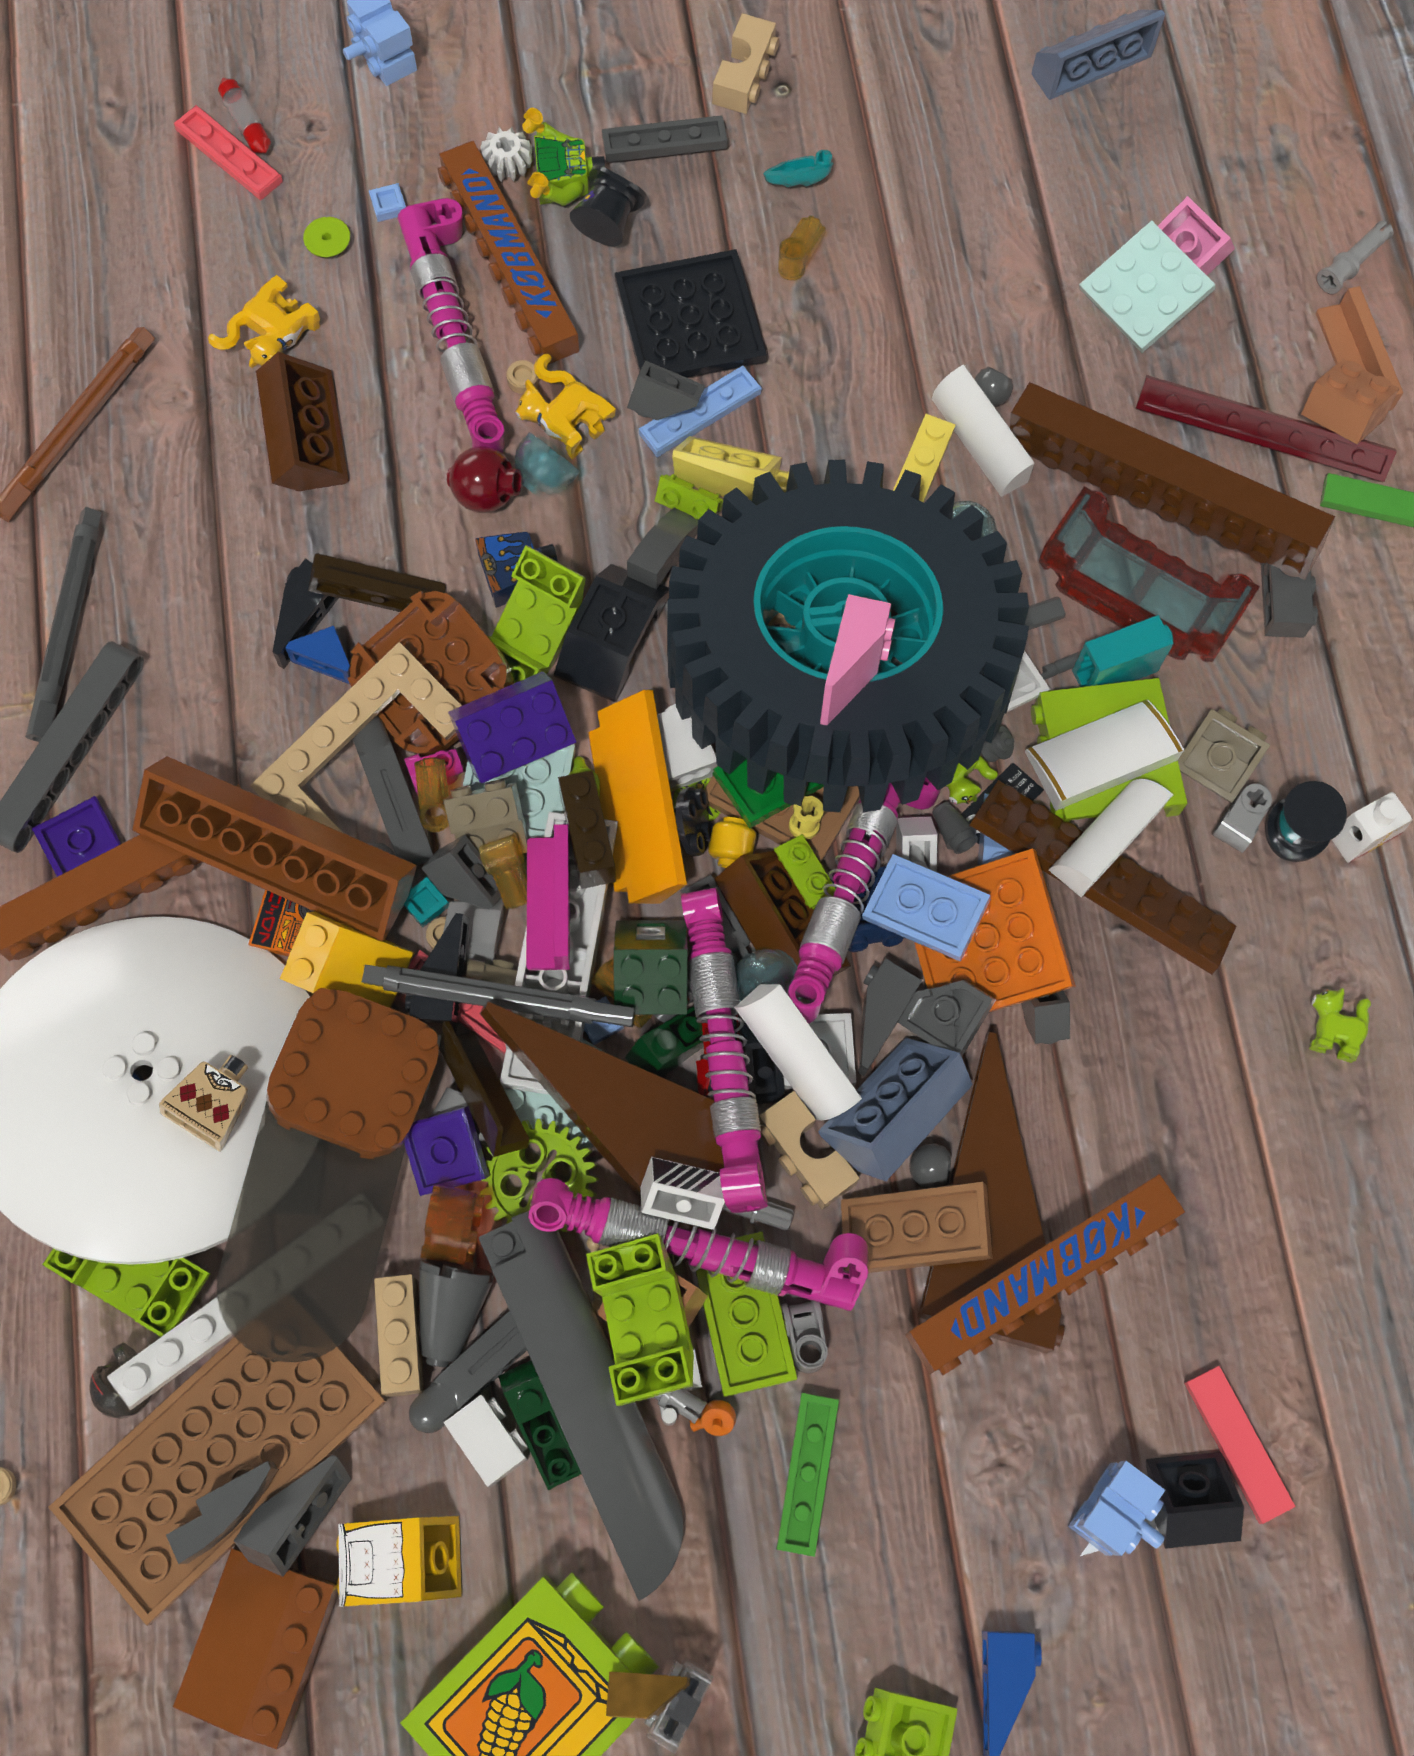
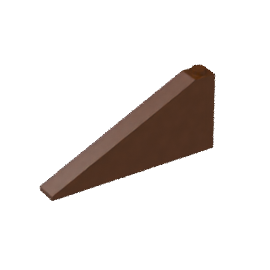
[480,1001,724,1232]
[918,1032,1065,1354]

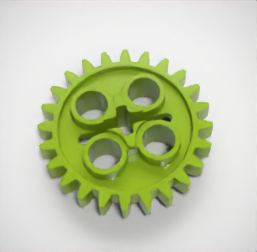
[480,1119,599,1232]

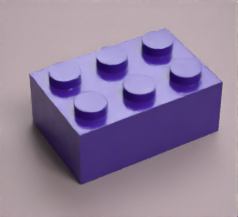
[448,672,577,784]

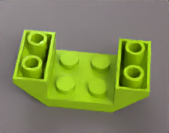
[489,545,586,683]
[586,1233,694,1406]
[42,1249,210,1337]

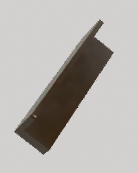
[308,553,446,612]
[439,1021,529,1157]

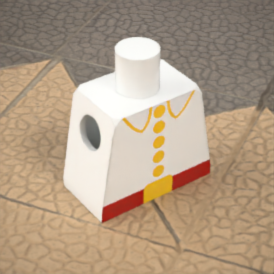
[1331,792,1412,863]

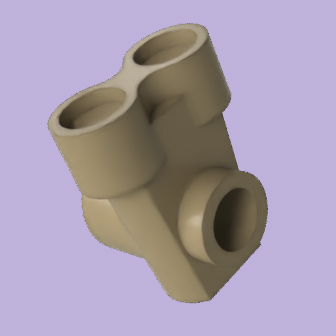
[464,959,517,986]

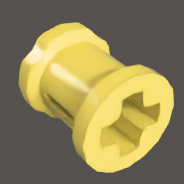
[789,796,824,840]

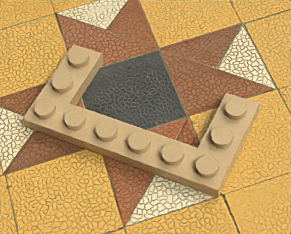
[250,642,462,834]

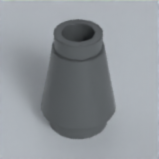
[932,802,978,854]

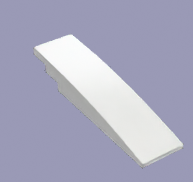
[500,812,618,1094]

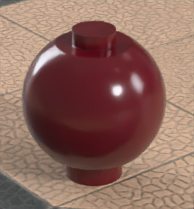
[447,446,522,513]

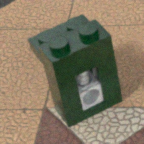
[614,920,687,1015]

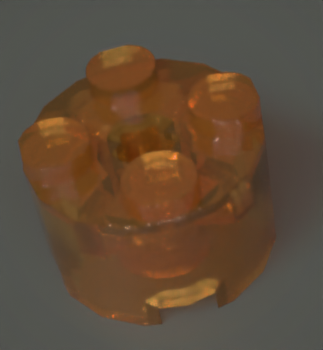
[420,1184,485,1265]

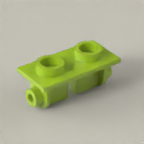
[655,474,723,520]
[774,834,836,910]

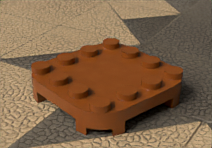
[347,591,514,757]
[266,988,439,1160]

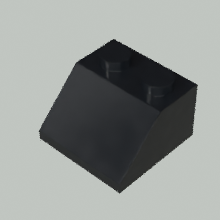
[1146,1452,1244,1549]

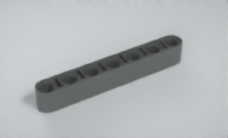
[0,641,144,853]

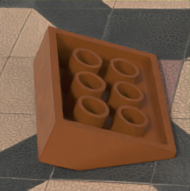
[173,1548,338,1750]

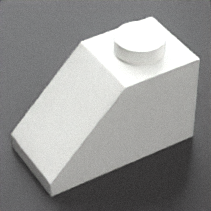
[896,816,937,872]

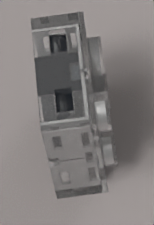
[644,1656,714,1754]

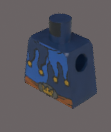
[475,532,558,608]

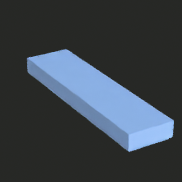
[639,365,762,458]

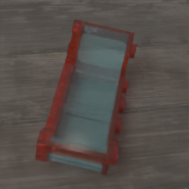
[1038,486,1260,662]

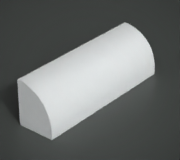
[932,364,1035,497]
[1049,779,1173,898]
[734,984,862,1121]

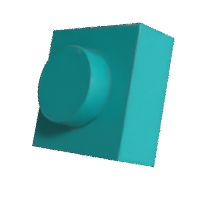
[403,877,449,928]

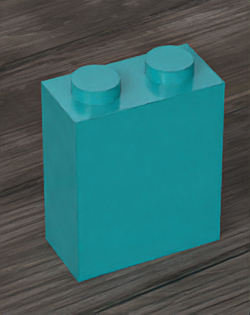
[1072,615,1174,687]

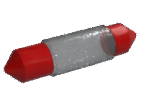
[218,78,271,153]

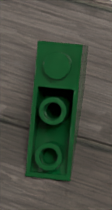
[625,1007,704,1077]
[498,1360,581,1490]

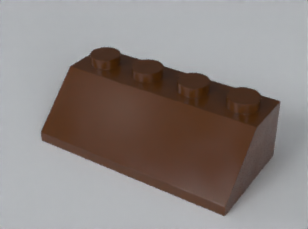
[256,352,349,491]
[715,851,851,993]

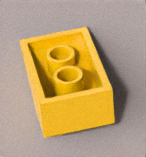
[280,911,415,1008]

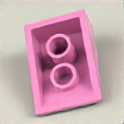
[1158,196,1235,275]
[820,594,896,725]

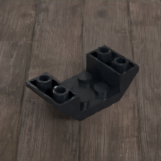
[554,564,669,702]

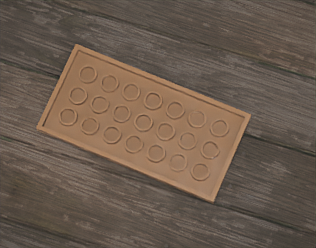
[48,1293,387,1626]

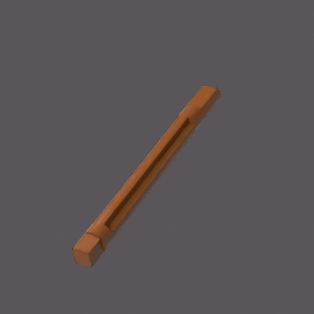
[0,327,155,522]

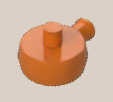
[690,1400,736,1436]

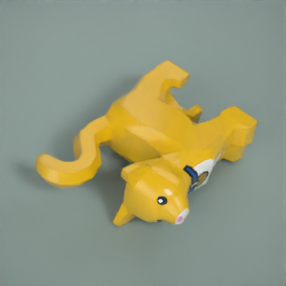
[208,275,320,368]
[515,354,616,460]

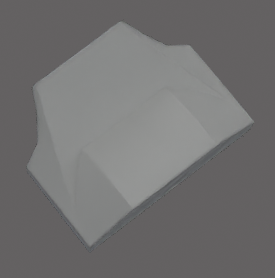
[443,898,507,965]

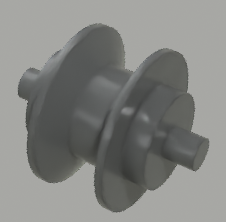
[981,726,1014,762]

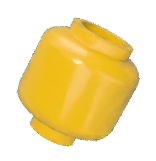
[708,817,756,868]

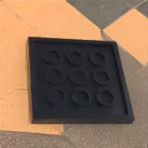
[614,249,767,378]

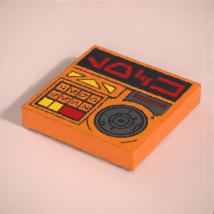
[248,890,313,957]

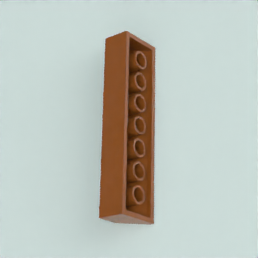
[132,756,417,941]

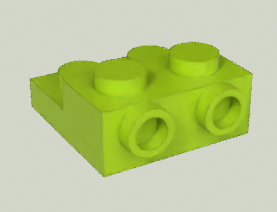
[855,1687,958,1756]

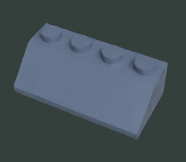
[1031,10,1165,100]
[818,1038,973,1181]

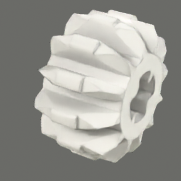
[480,127,532,182]

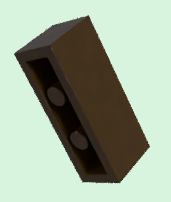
[558,770,616,889]

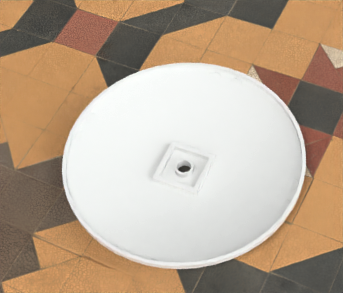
[0,916,321,1265]

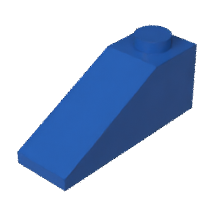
[982,1631,1042,1756]

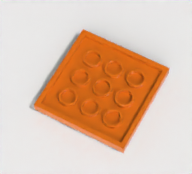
[914,848,1076,1012]

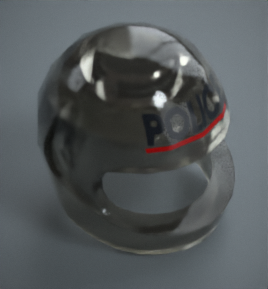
[89,1343,155,1419]

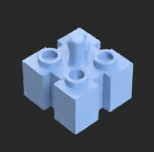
[343,0,417,86]
[1068,1461,1165,1556]

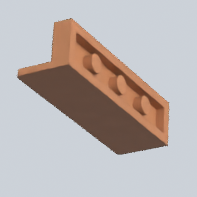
[1316,286,1403,411]

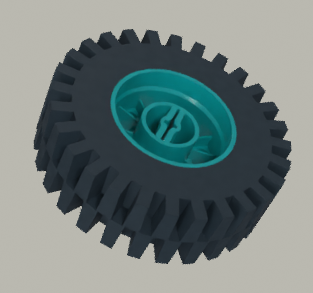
[667,459,1029,813]

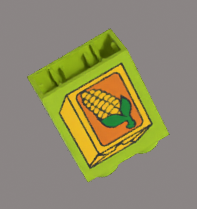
[400,1572,659,1756]

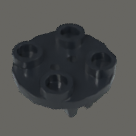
[674,787,714,857]

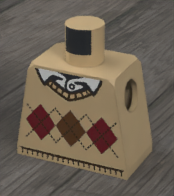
[159,1055,248,1152]

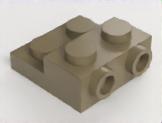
[1178,708,1270,803]
[443,779,529,860]

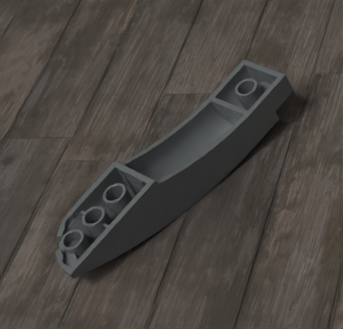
[478,1211,683,1601]

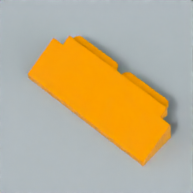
[588,690,687,904]

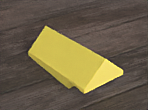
[672,436,789,501]

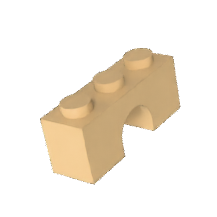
[712,13,779,114]
[759,1091,860,1210]
[374,1274,425,1397]

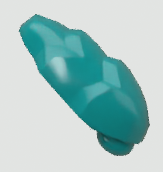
[764,150,833,187]

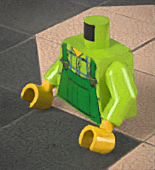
[522,107,605,206]

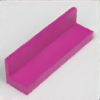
[526,824,570,971]

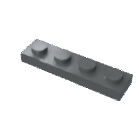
[602,115,727,162]

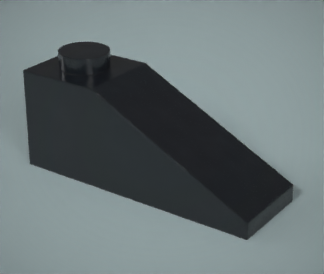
[272,558,339,669]
[405,913,470,1025]

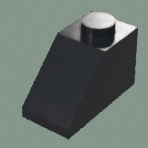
[739,1022,785,1104]

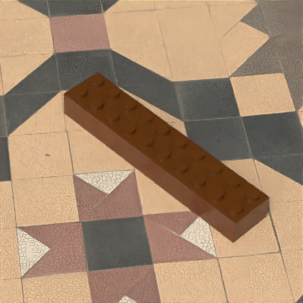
[1010,382,1335,580]

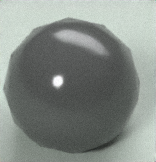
[974,366,1013,407]
[909,1144,951,1189]

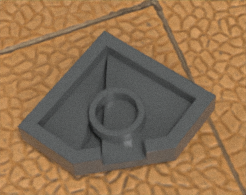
[897,980,996,1057]

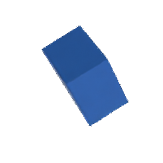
[286,625,350,684]

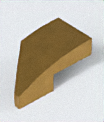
[606,1672,690,1719]

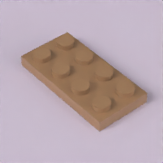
[841,1182,992,1273]

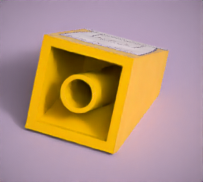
[336,1516,462,1607]

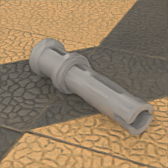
[1317,221,1394,294]

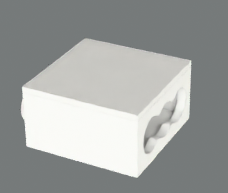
[657,704,718,792]

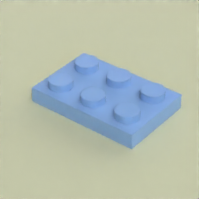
[862,854,991,962]

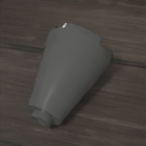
[419,1259,494,1367]

